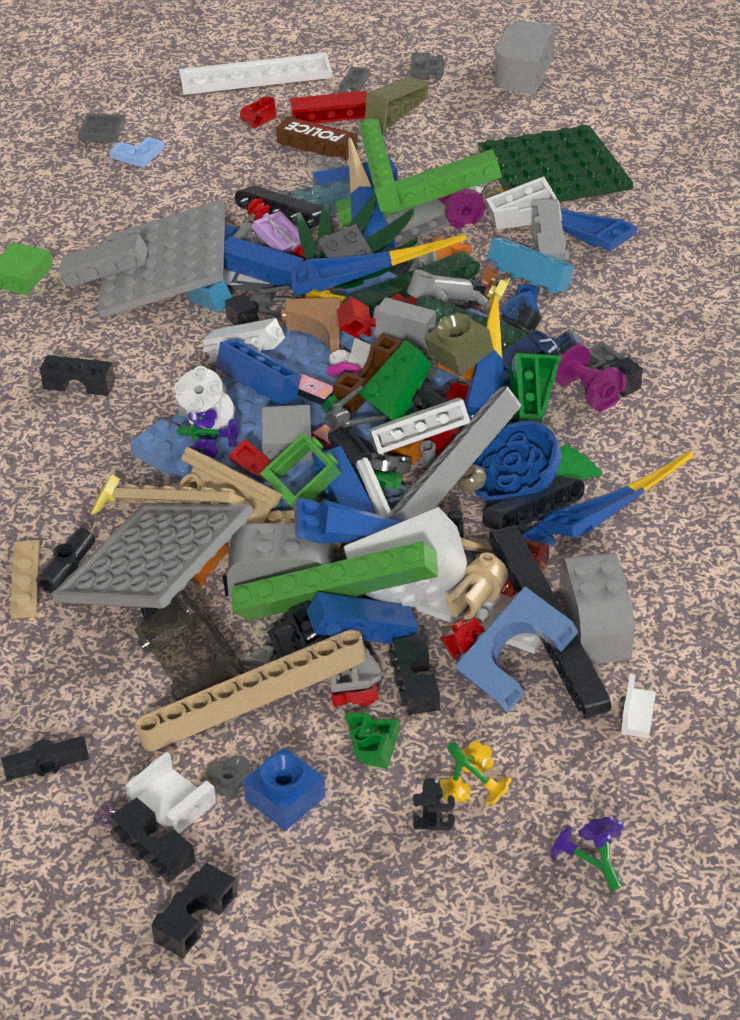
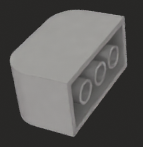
[494,21,555,94]
[227,523,334,602]
[559,553,634,664]

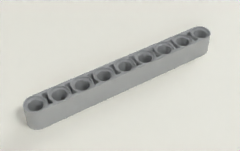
[388,386,522,522]

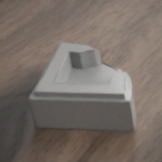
[242,646,276,668]

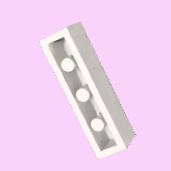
[368,398,470,454]

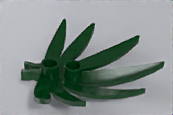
[297,194,418,289]

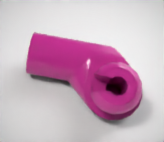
[327,362,362,377]

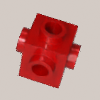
[440,617,485,660]

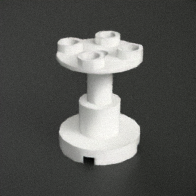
[174,366,235,436]

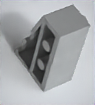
[531,199,569,262]

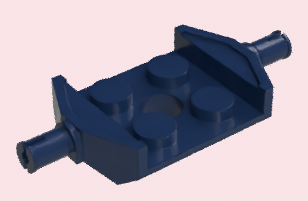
[502,330,571,390]

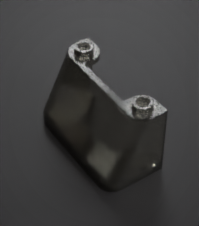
[134,590,248,702]

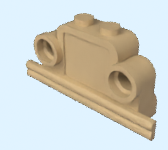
[179,447,282,525]

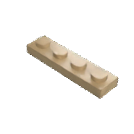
[10,540,40,619]

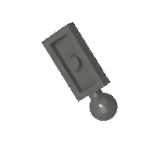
[337,66,370,93]

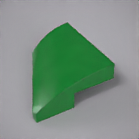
[556,444,602,481]
[354,466,404,490]
[345,712,401,769]

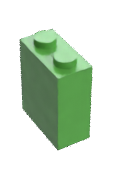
[0,242,52,295]

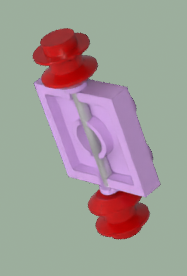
[247,198,307,261]

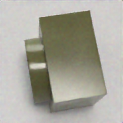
[424,312,494,376]

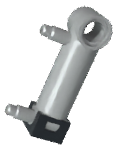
[407,270,489,306]

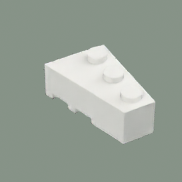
[486,176,562,230]

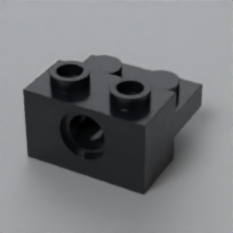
[267,600,330,659]

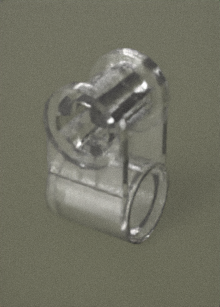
[308,154,347,180]

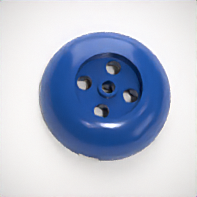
[473,421,561,505]

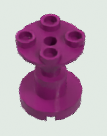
[438,189,485,229]
[555,343,627,412]

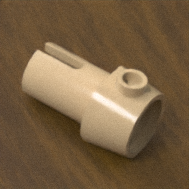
[446,553,508,620]

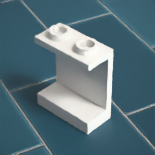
[125,752,216,834]

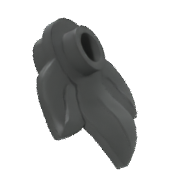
[206,756,254,796]

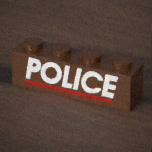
[276,116,357,161]

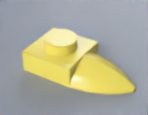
[486,277,511,309]
[90,474,120,515]

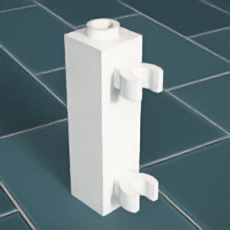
[202,318,285,363]

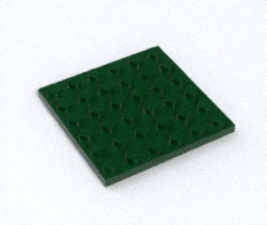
[478,125,633,202]

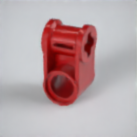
[240,96,277,128]

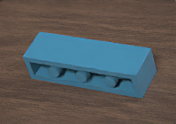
[486,238,575,294]

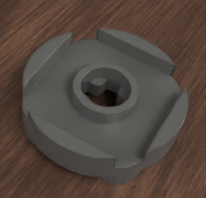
[369,452,411,473]

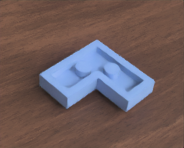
[109,137,165,168]

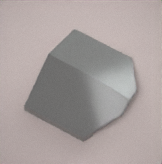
[331,647,381,692]

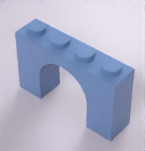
[454,587,579,712]

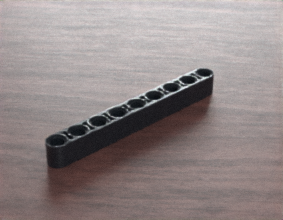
[489,525,611,719]

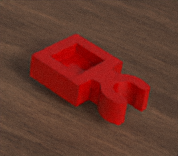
[331,683,379,707]

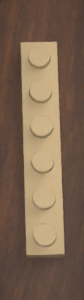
[113,485,245,504]

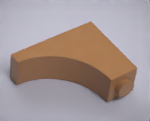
[281,298,341,354]

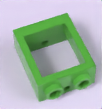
[260,433,341,509]

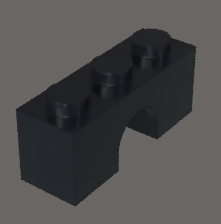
[40,355,115,396]
[388,635,440,715]
[110,797,195,883]
[151,863,237,958]

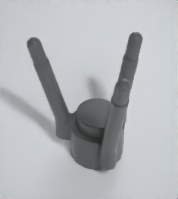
[252,285,306,318]
[325,385,386,430]

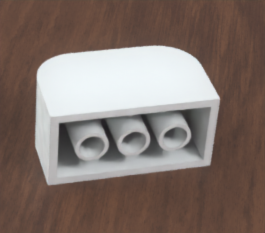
[344,507,467,607]

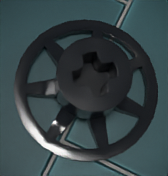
[501,306,543,335]

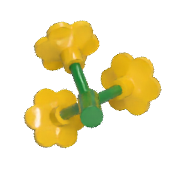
[439,741,512,806]

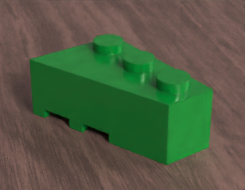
[359,340,432,421]
[509,353,562,424]

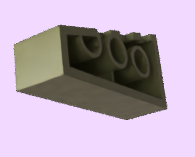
[365,76,429,135]

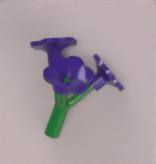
[177,409,239,458]
[550,817,624,892]

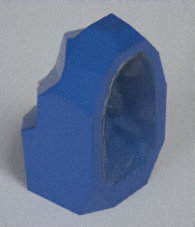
[502,291,540,320]

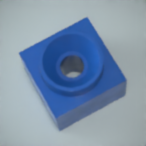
[243,747,326,831]

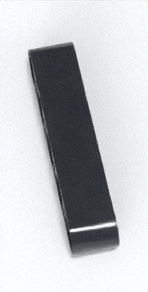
[234,185,323,229]
[482,475,585,530]

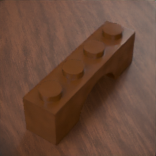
[333,334,402,414]

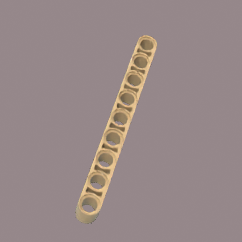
[135,630,366,751]

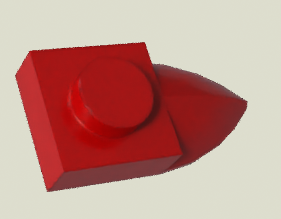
[228,439,270,478]

